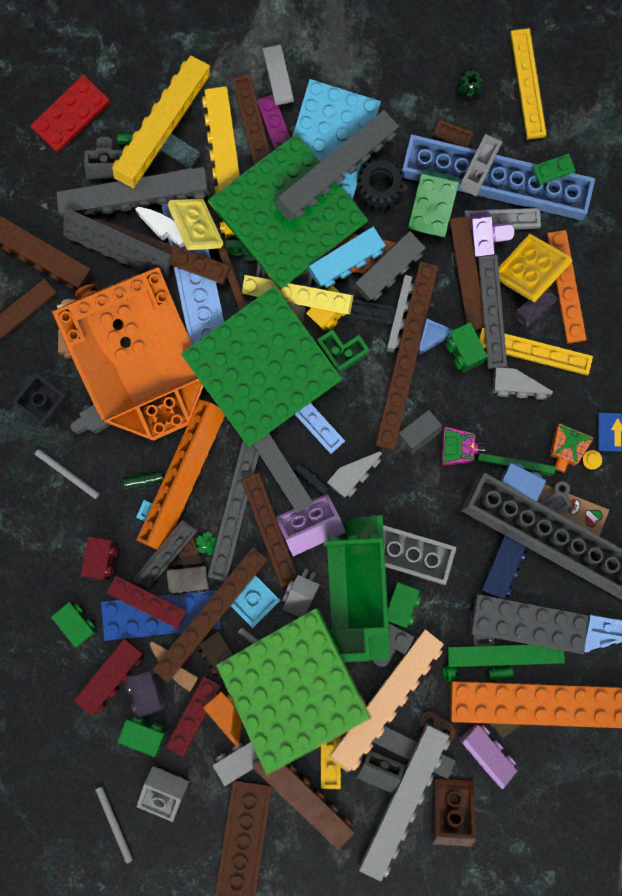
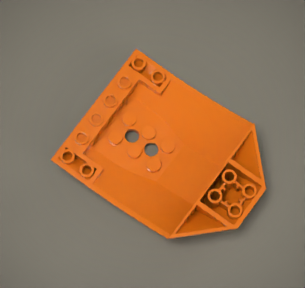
[52,267,203,441]

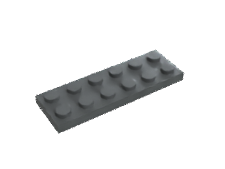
[64,208,171,281]
[470,595,589,654]

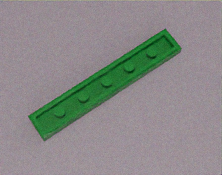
[447,645,565,667]

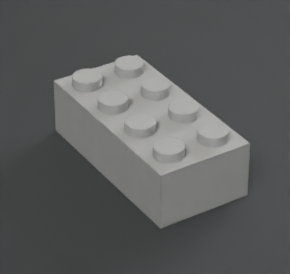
[383,525,457,585]

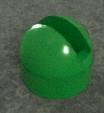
[443,666,459,682]

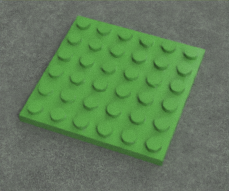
[216,609,371,775]

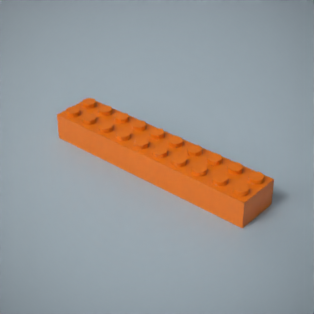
[449,681,622,728]

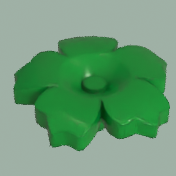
[196,532,217,555]

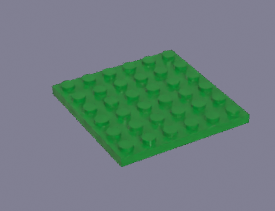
[208,134,369,290]
[181,286,343,448]

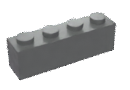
[352,231,425,301]

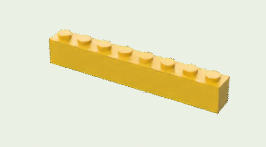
[112,55,210,189]
[202,86,240,239]

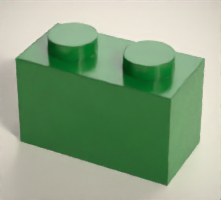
[51,602,96,648]

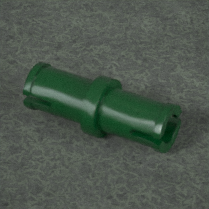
[123,470,163,490]

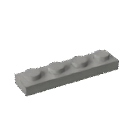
[464,208,541,229]
[386,275,414,353]

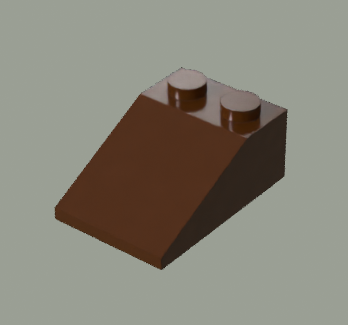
[432,779,476,846]

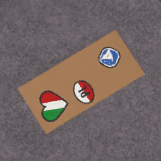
[537,485,609,536]

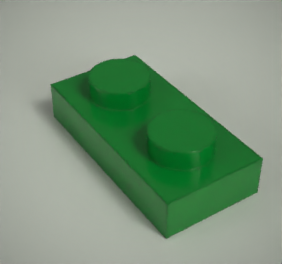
[532,153,576,185]

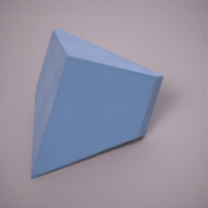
[418,319,453,355]

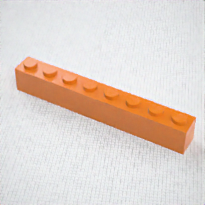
[136,399,225,549]

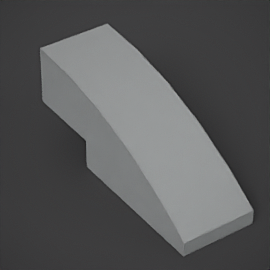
[263,45,294,106]
[459,134,502,196]

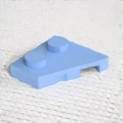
[584,614,622,652]

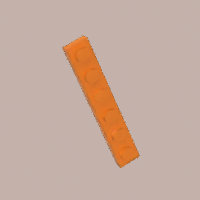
[547,230,587,344]

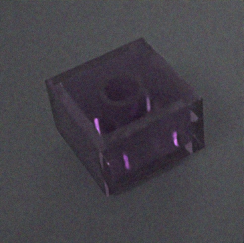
[125,670,165,717]

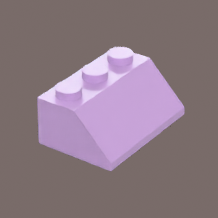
[276,494,346,556]
[458,724,517,789]

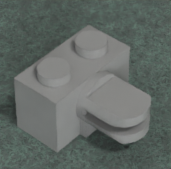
[282,568,319,617]

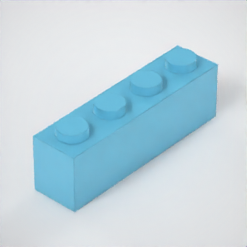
[308,227,386,289]

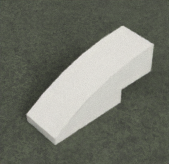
[135,207,185,249]

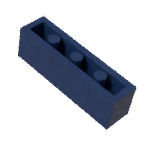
[480,534,527,599]

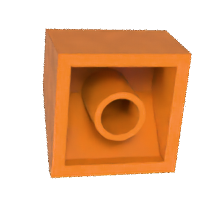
[203,692,242,747]

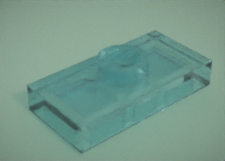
[160,134,201,168]

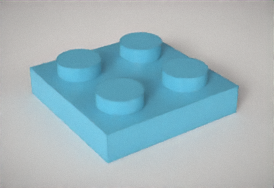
[231,576,281,628]

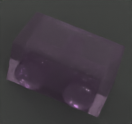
[514,288,558,329]

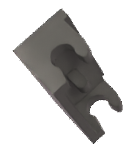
[399,410,443,454]

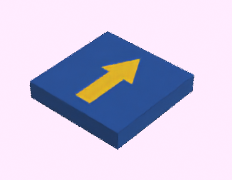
[597,413,622,452]

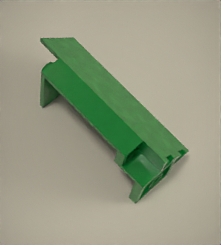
[323,515,390,662]

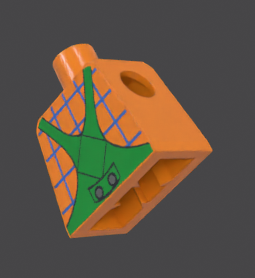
[550,424,593,473]

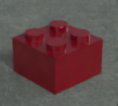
[81,537,119,580]

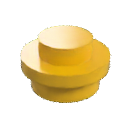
[582,450,602,470]

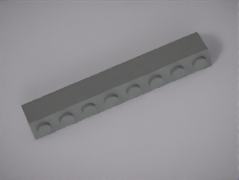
[274,110,399,222]
[57,167,210,218]

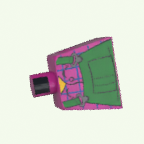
[441,427,486,466]

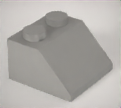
[137,766,189,822]

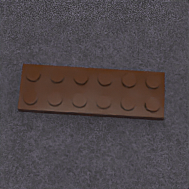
[215,780,272,896]

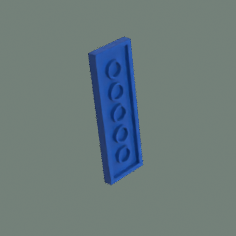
[101,590,221,641]

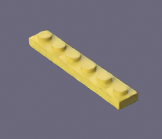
[242,275,354,314]

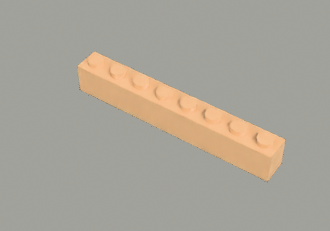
[328,630,444,772]

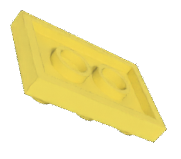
[168,199,223,250]

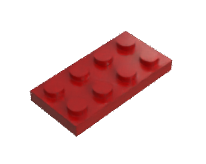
[31,75,110,153]

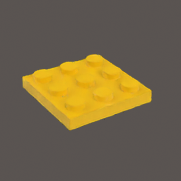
[499,234,572,303]

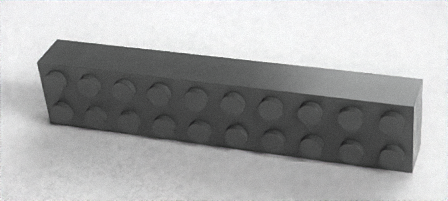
[461,473,622,599]

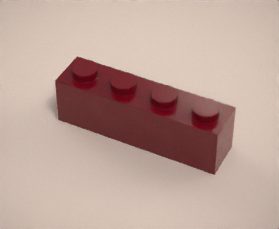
[107,576,188,629]
[74,639,145,716]
[166,675,222,757]

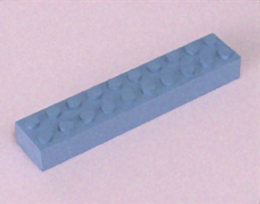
[402,134,595,221]

